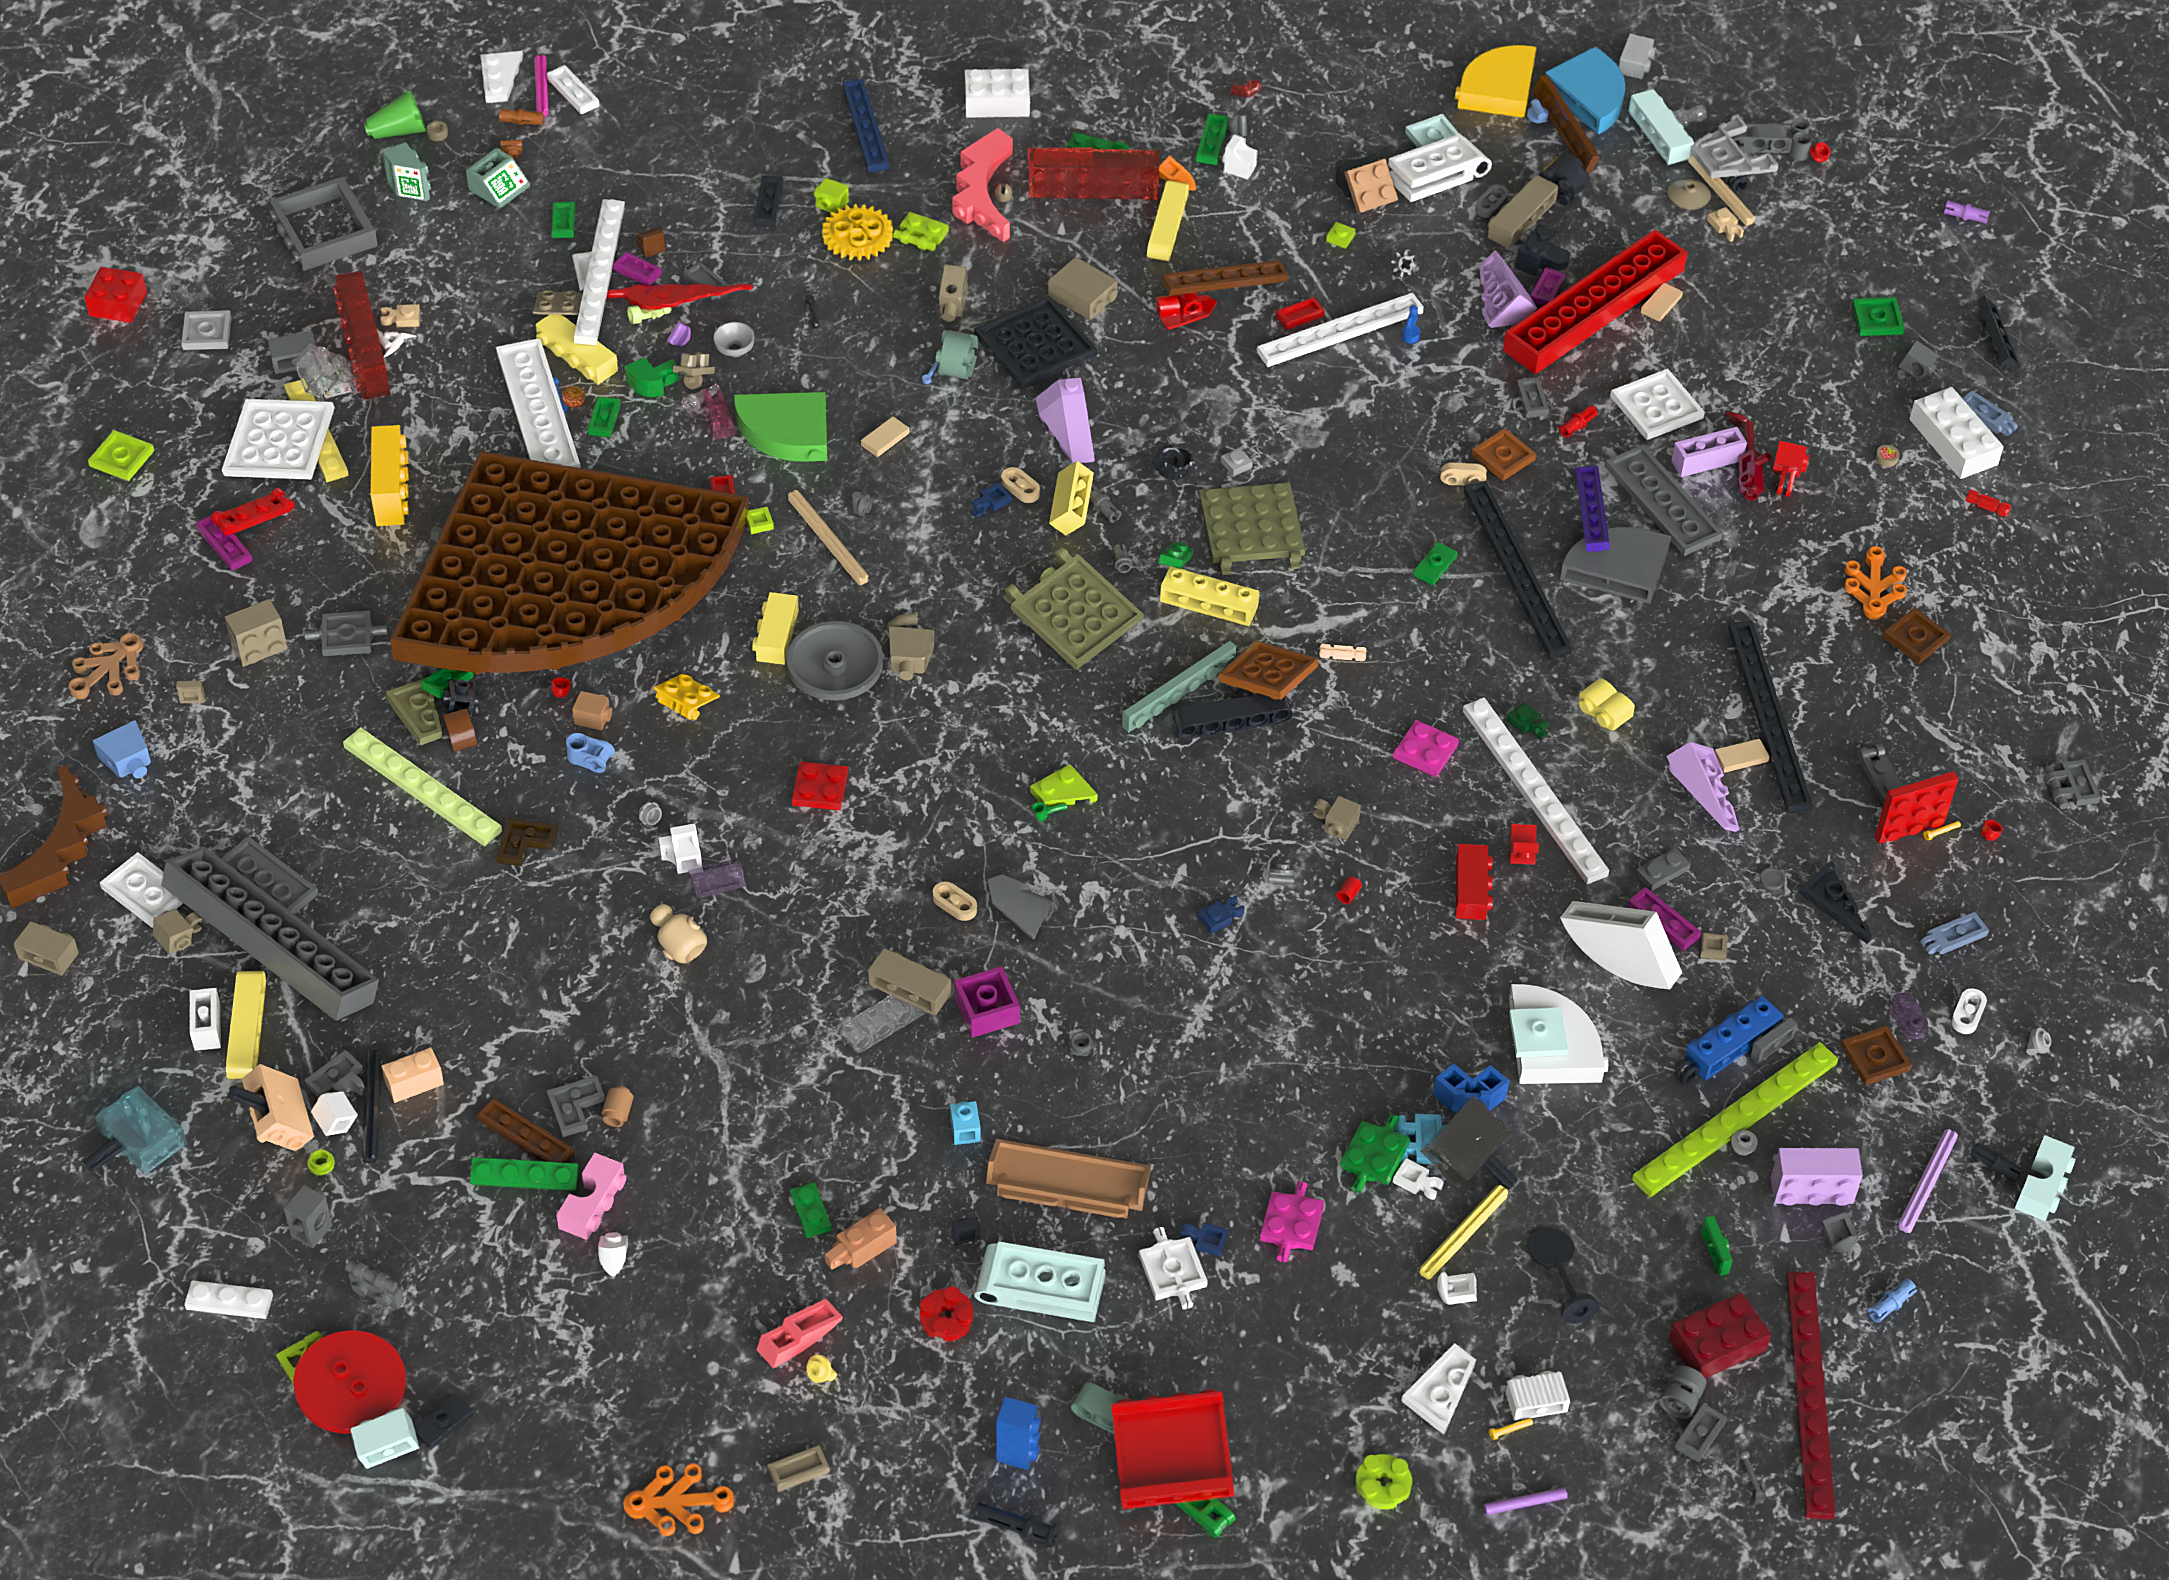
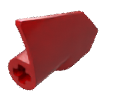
[1155,292,1217,330]

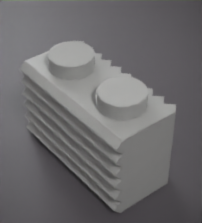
[1619,34,1656,79]

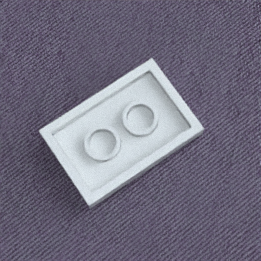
[100,852,183,928]

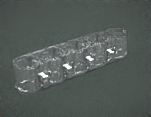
[840,968,954,1053]

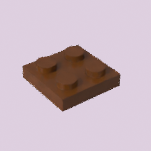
[1883,608,1951,664]
[1840,1025,1912,1086]

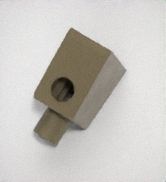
[939,264,968,322]
[889,626,934,680]

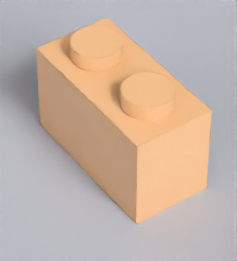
[382,1048,444,1103]

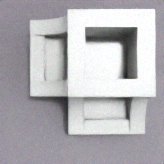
[1222,135,1257,179]
[659,824,702,874]

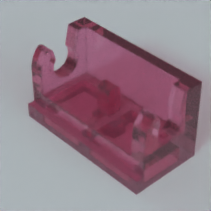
[702,389,736,440]

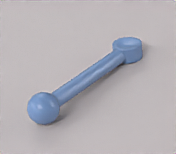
[922,362,939,384]

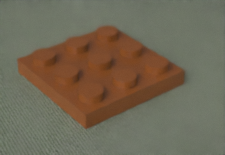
[1219,641,1318,700]

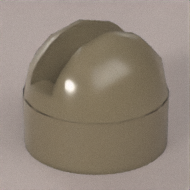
[995,183,1012,202]

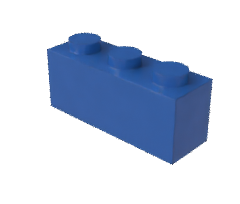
[996,1397,1041,1470]

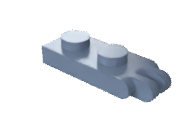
[1962,391,2018,436]
[1920,912,1989,954]

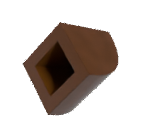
[636,227,665,258]
[443,708,477,751]

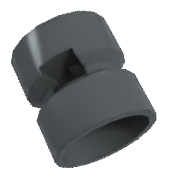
[1659,1366,1707,1419]

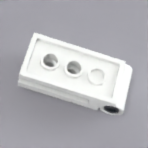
[1388,134,1491,202]

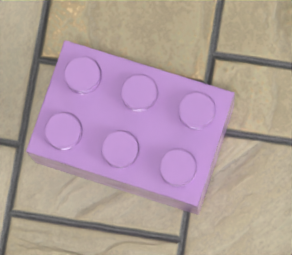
[1771,1148,1863,1205]

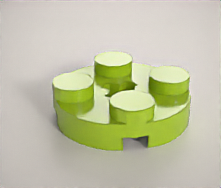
[1356,1454,1412,1510]

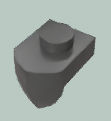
[1821,1212,1858,1253]

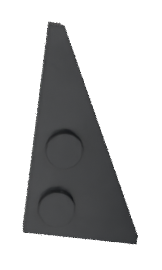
[1799,861,1872,944]

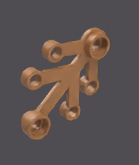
[69,633,144,699]

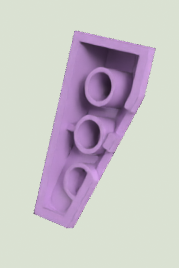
[1480,250,1537,328]
[1036,377,1094,464]
[1667,742,1739,832]

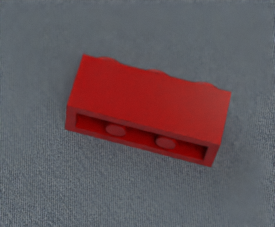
[1456,844,1493,920]

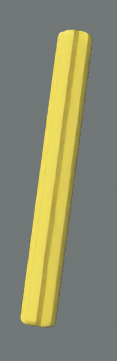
[1419,1185,1508,1279]

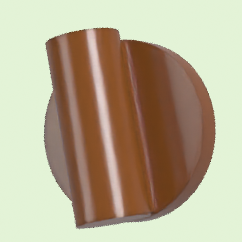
[499,140,522,159]

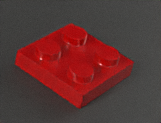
[792,761,848,811]

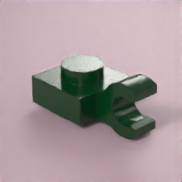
[1507,702,1550,739]

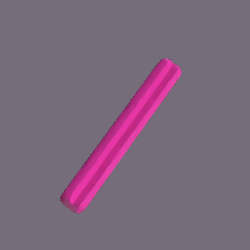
[535,55,548,117]

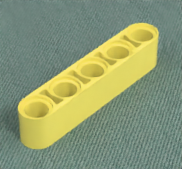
[1147,180,1189,261]
[226,971,266,1079]

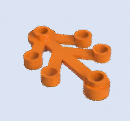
[1844,546,1907,620]
[623,1463,734,1536]

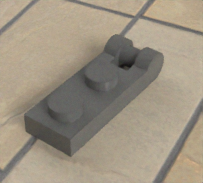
[1857,743,1903,806]

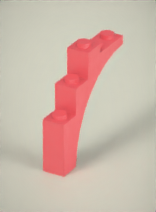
[952,128,1013,242]

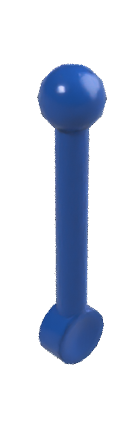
[553,377,568,414]

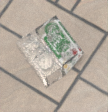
[294,344,357,399]

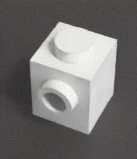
[311,1091,357,1136]

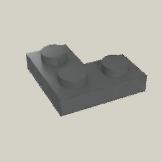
[547,1075,605,1137]

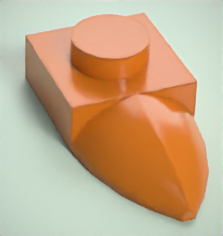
[1155,156,1196,191]

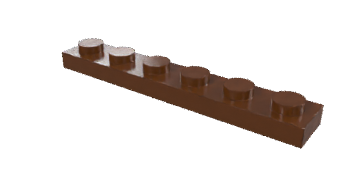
[1532,75,1600,173]
[1161,260,1289,296]

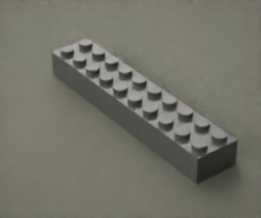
[161,846,379,1021]

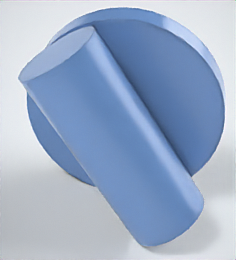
[1527,99,1548,123]

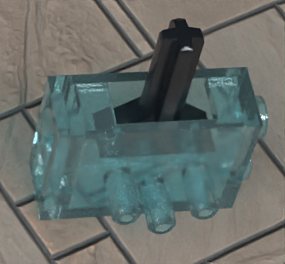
[83,1086,188,1175]

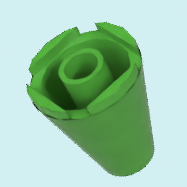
[364,91,426,139]

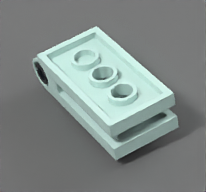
[975,1242,1105,1322]

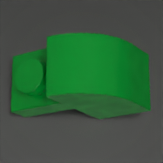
[625,357,679,397]

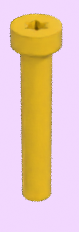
[1923,821,1961,841]
[1489,1418,1533,1440]

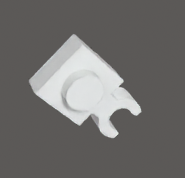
[1393,1158,1443,1200]

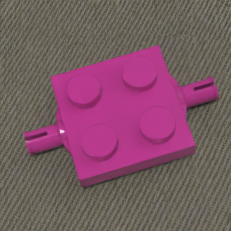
[1260,1181,1324,1262]

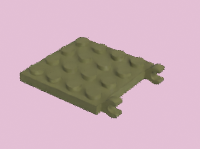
[1199,483,1305,575]
[1003,547,1144,670]

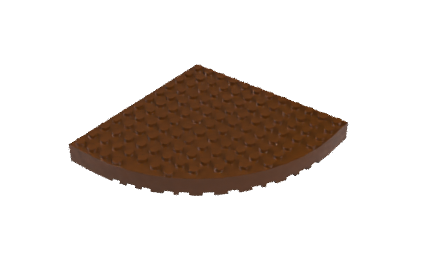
[390,451,749,674]

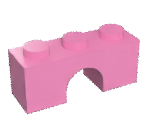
[557,1153,626,1240]

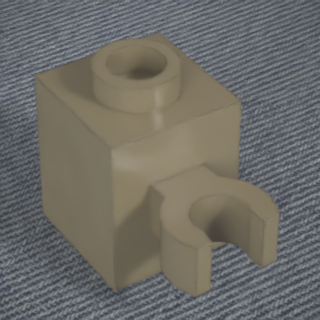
[1313,796,1361,840]
[153,909,202,954]

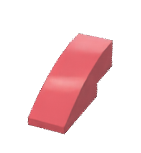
[757,1299,843,1368]

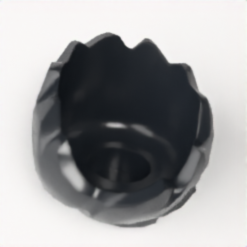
[1152,442,1193,480]

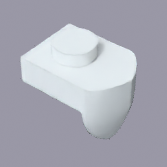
[598,1233,628,1277]
[1437,1272,1477,1304]

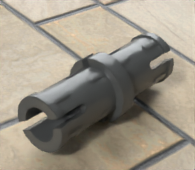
[1089,483,1122,523]

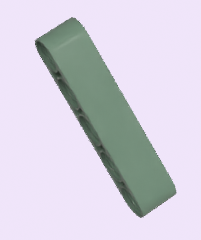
[1071,1383,1124,1434]

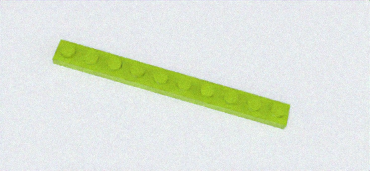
[1632,1042,1838,1197]

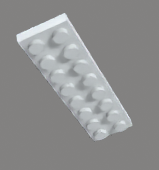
[496,338,580,468]

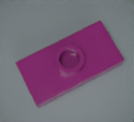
[613,252,662,286]

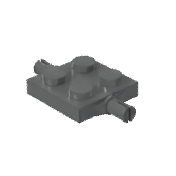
[305,611,388,656]

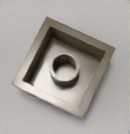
[225,599,288,667]

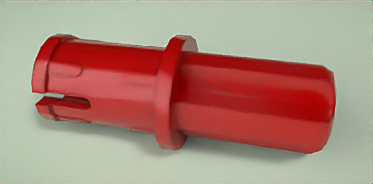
[1559,405,1598,438]

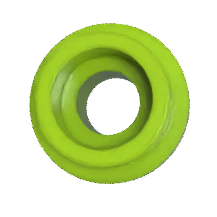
[308,1149,335,1175]

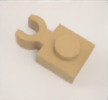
[1707,207,1744,241]
[380,304,420,327]

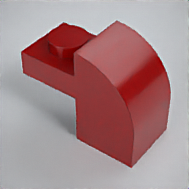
[1509,824,1539,865]

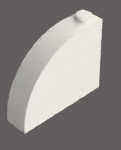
[1560,901,1682,990]
[1509,984,1608,1084]

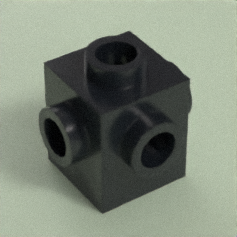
[442,680,478,719]

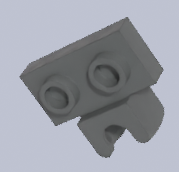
[304,1050,365,1098]

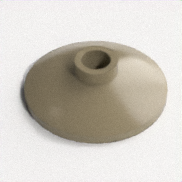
[1667,178,1710,210]

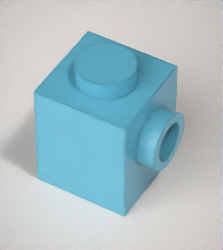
[950,1101,980,1145]

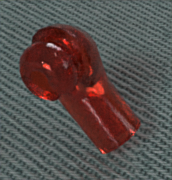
[1231,79,1262,98]

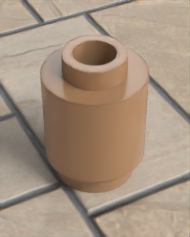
[602,1086,634,1127]

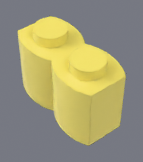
[1578,678,1635,731]

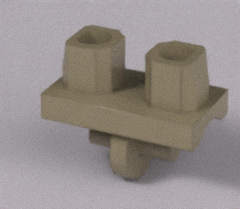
[673,352,715,389]

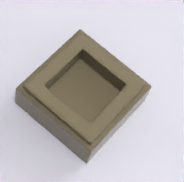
[176,681,205,703]
[1700,932,1727,961]

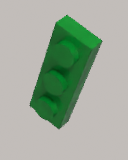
[1196,113,1229,165]

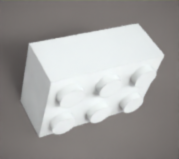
[965,69,1030,118]

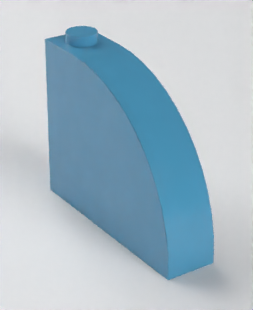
[1545,47,1625,134]

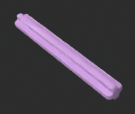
[1898,1129,1958,1233]

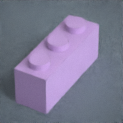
[1671,427,1747,477]

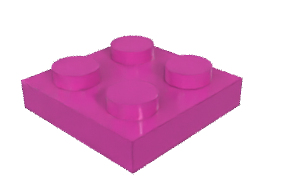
[1393,720,1459,777]

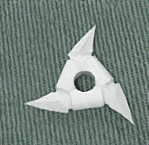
[375,328,415,359]

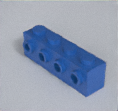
[1684,996,1784,1081]

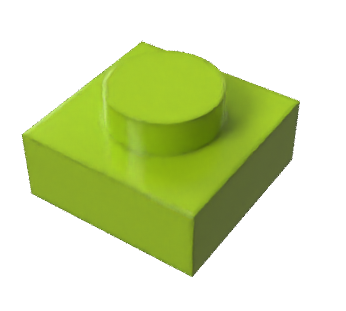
[1326,222,1356,249]
[747,507,774,534]

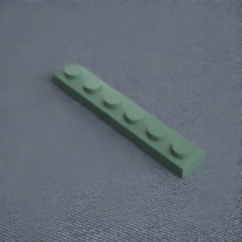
[1122,641,1237,733]

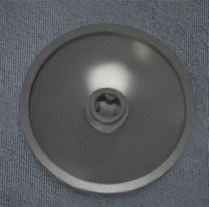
[787,621,883,701]

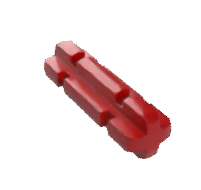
[1966,489,2011,517]

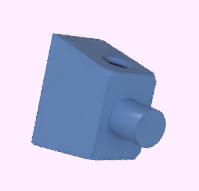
[93,720,151,778]

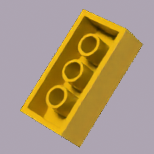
[371,425,409,526]

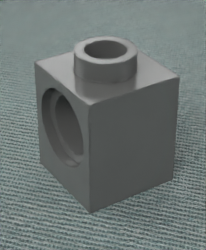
[1898,341,1939,382]

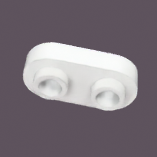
[1951,988,1987,1034]

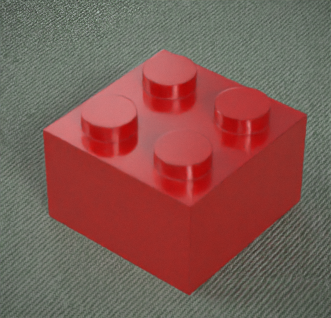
[84,266,147,323]

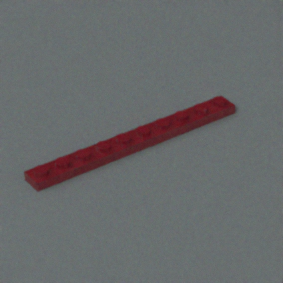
[1786,1271,1835,1519]

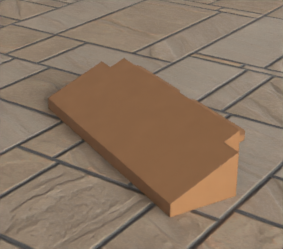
[986,1139,1151,1218]

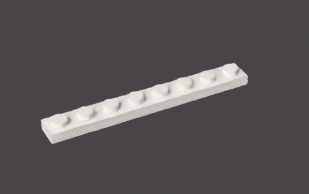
[1257,293,1423,367]

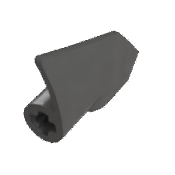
[987,874,1055,939]

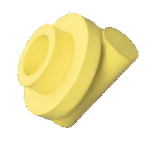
[807,1355,837,1383]

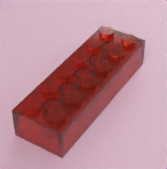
[1029,148,1159,200]
[332,271,391,400]

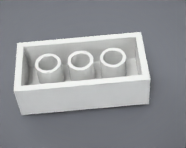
[1909,387,2004,479]

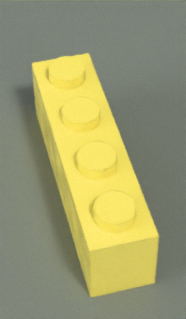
[536,314,618,385]

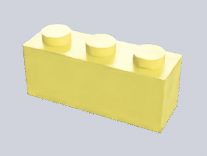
[1049,461,1094,535]
[752,592,799,665]

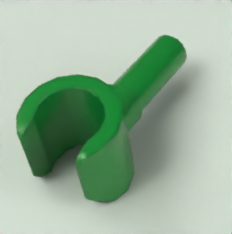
[1032,802,1067,821]

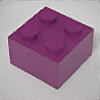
[954,966,1020,1038]

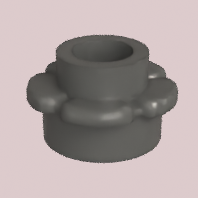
[1069,1032,1094,1056]

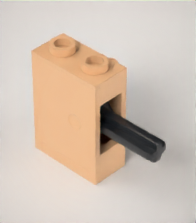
[227,1064,314,1151]

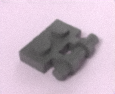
[2044,760,2101,809]
[345,1260,404,1310]

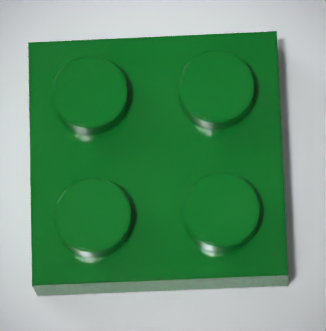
[1851,297,1905,336]

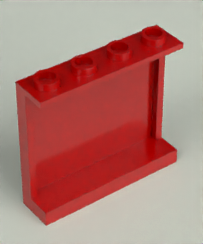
[1111,1389,1234,1509]

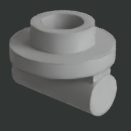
[2026,1028,2051,1055]

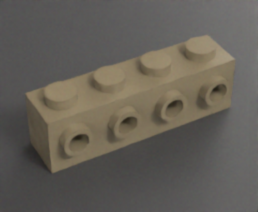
[1487,175,1558,249]

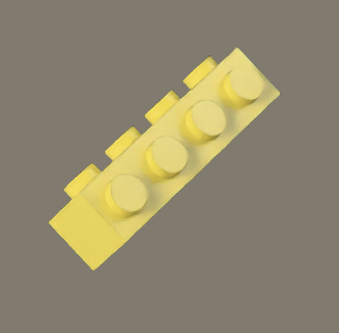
[1160,566,1259,626]

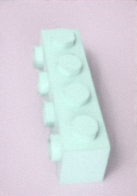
[1629,89,1694,165]

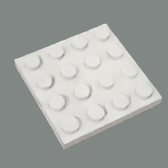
[222,399,335,479]

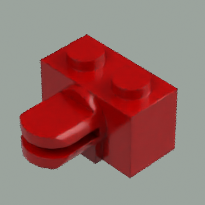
[1772,441,1810,498]

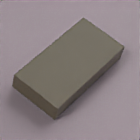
[767,1445,830,1492]

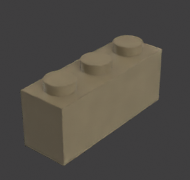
[868,948,951,1016]

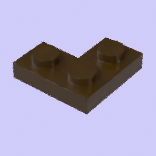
[497,818,558,866]

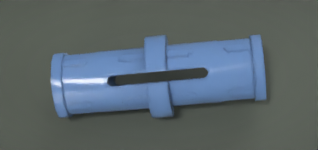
[1867,1278,1917,1323]

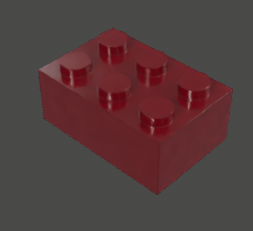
[1668,1292,1771,1379]

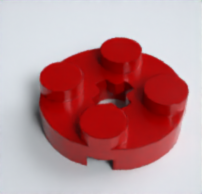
[919,1287,974,1341]

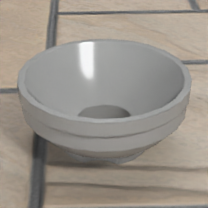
[714,322,754,357]

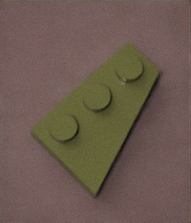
[386,678,442,745]

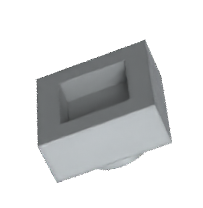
[1221,448,1253,476]

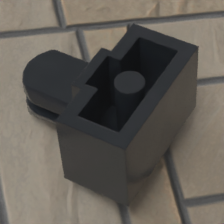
[1515,224,1570,277]

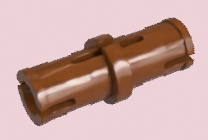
[499,108,544,126]

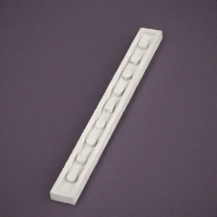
[574,199,625,345]
[1463,698,1609,884]

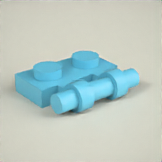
[1394,1114,1443,1165]

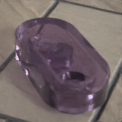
[1890,993,1928,1039]

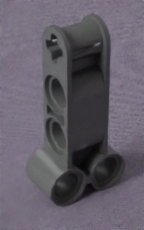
[1731,117,1812,161]

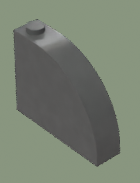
[1560,527,1671,604]

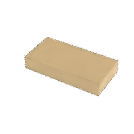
[1641,283,1683,322]
[861,417,909,457]
[1715,739,1769,773]

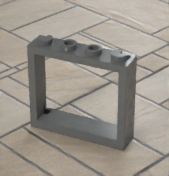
[268,177,378,271]

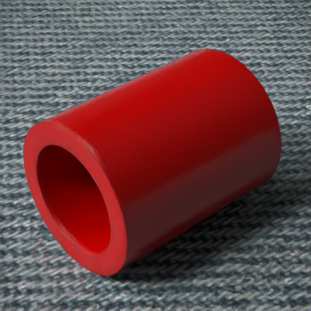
[1336,876,1362,904]

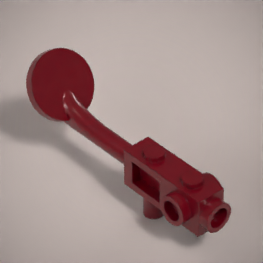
[1723,411,1771,500]

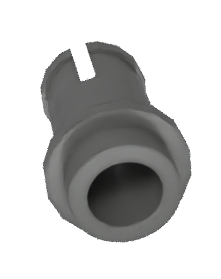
[1112,544,1133,573]

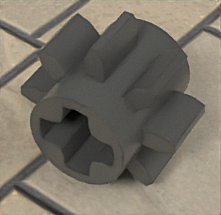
[1387,250,1416,277]

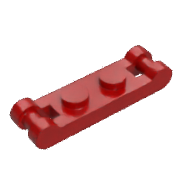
[210,488,295,536]

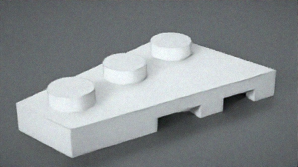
[481,51,523,103]
[1402,1344,1476,1434]

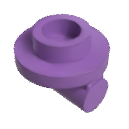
[667,321,691,346]

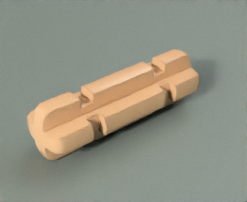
[1319,644,1366,661]

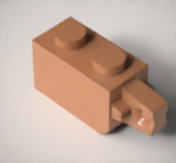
[825,1208,897,1270]

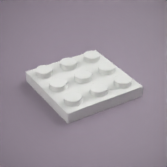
[1610,369,1705,440]

